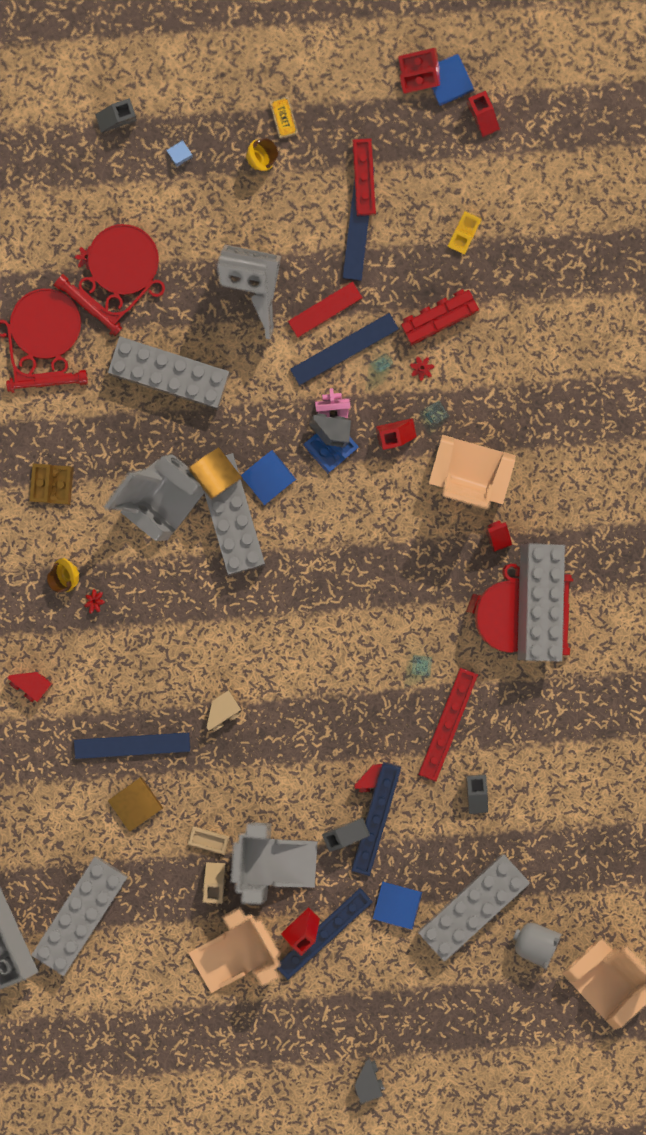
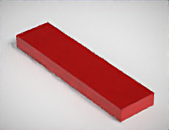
[352,138,376,216]
[288,282,363,338]

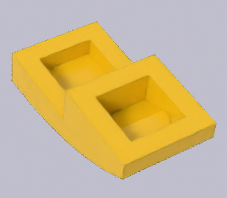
[448,211,482,255]

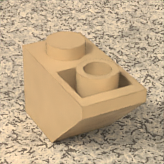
[207,690,241,732]
[203,862,226,904]

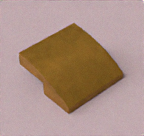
[188,447,242,499]
[29,463,74,505]
[108,777,163,832]

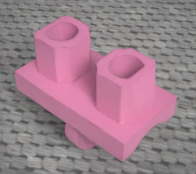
[315,388,350,418]

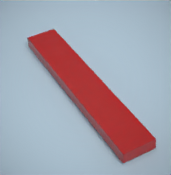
[418,667,478,782]

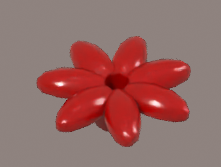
[74,246,90,270]
[410,356,435,381]
[84,589,105,614]

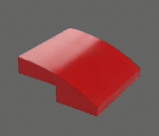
[398,48,440,94]

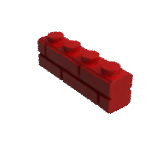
[401,289,479,346]

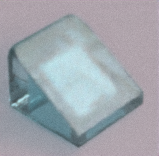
[370,353,393,374]
[420,400,449,428]
[411,655,432,676]

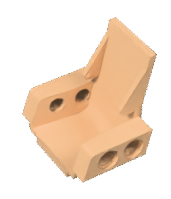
[429,435,516,508]
[189,907,279,993]
[562,939,646,1030]

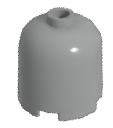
[513,922,562,969]

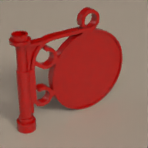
[53,224,165,337]
[0,288,88,393]
[475,563,573,655]

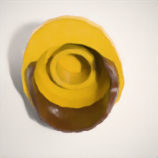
[246,138,279,171]
[47,558,79,592]

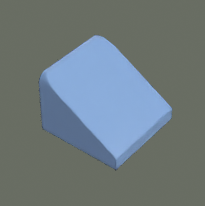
[167,141,193,167]

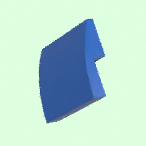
[432,54,474,106]
[303,433,359,474]
[241,450,296,505]
[373,881,422,930]

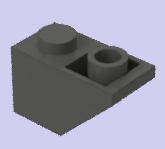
[95,98,137,133]
[309,414,351,448]
[466,774,488,814]
[322,818,370,852]
[354,1057,385,1104]

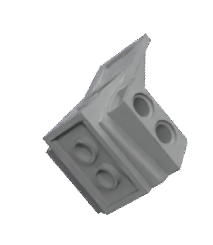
[217,244,281,339]
[104,454,205,541]
[231,822,318,904]

